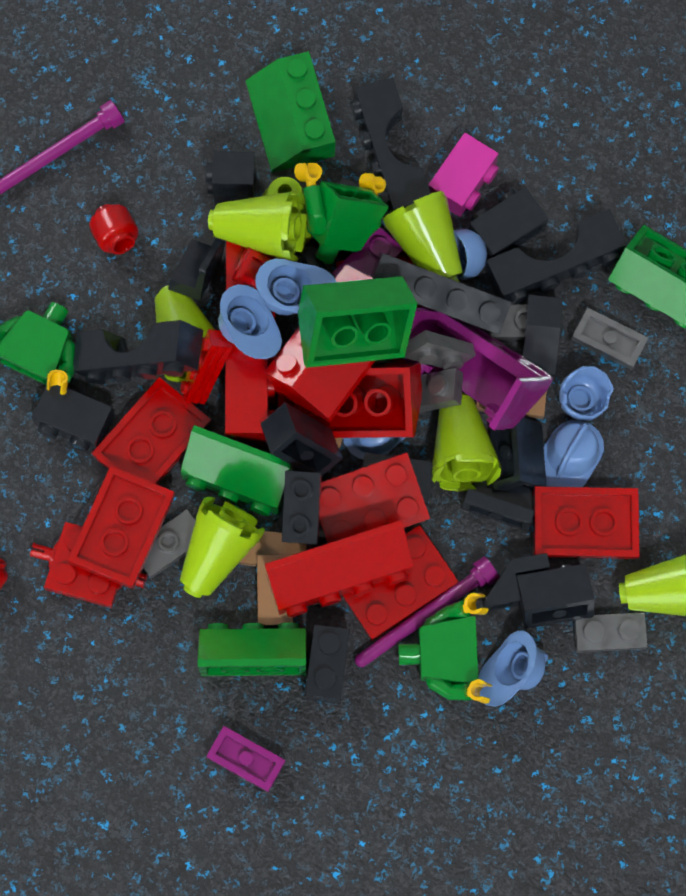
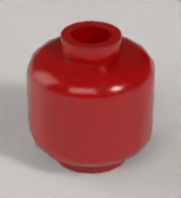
[89,204,139,255]

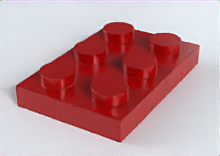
[91,377,212,485]
[319,452,430,543]
[68,466,175,589]
[533,486,639,559]
[341,525,459,641]

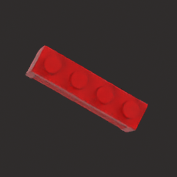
[180,329,232,404]

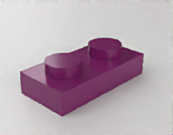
[332,227,404,278]
[206,726,286,793]

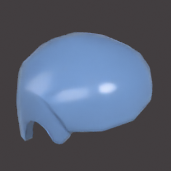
[454,229,487,280]
[559,366,613,421]

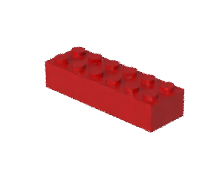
[225,241,276,449]

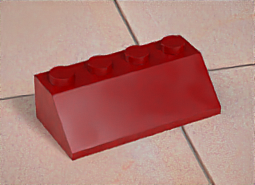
[264,265,375,422]
[277,362,422,438]
[265,520,414,618]

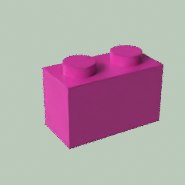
[428,133,499,217]

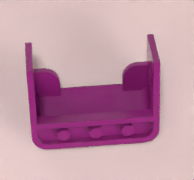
[395,308,553,430]

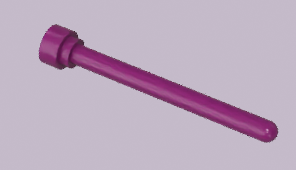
[0,100,125,195]
[355,556,500,667]

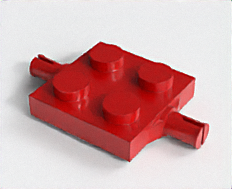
[30,522,148,609]

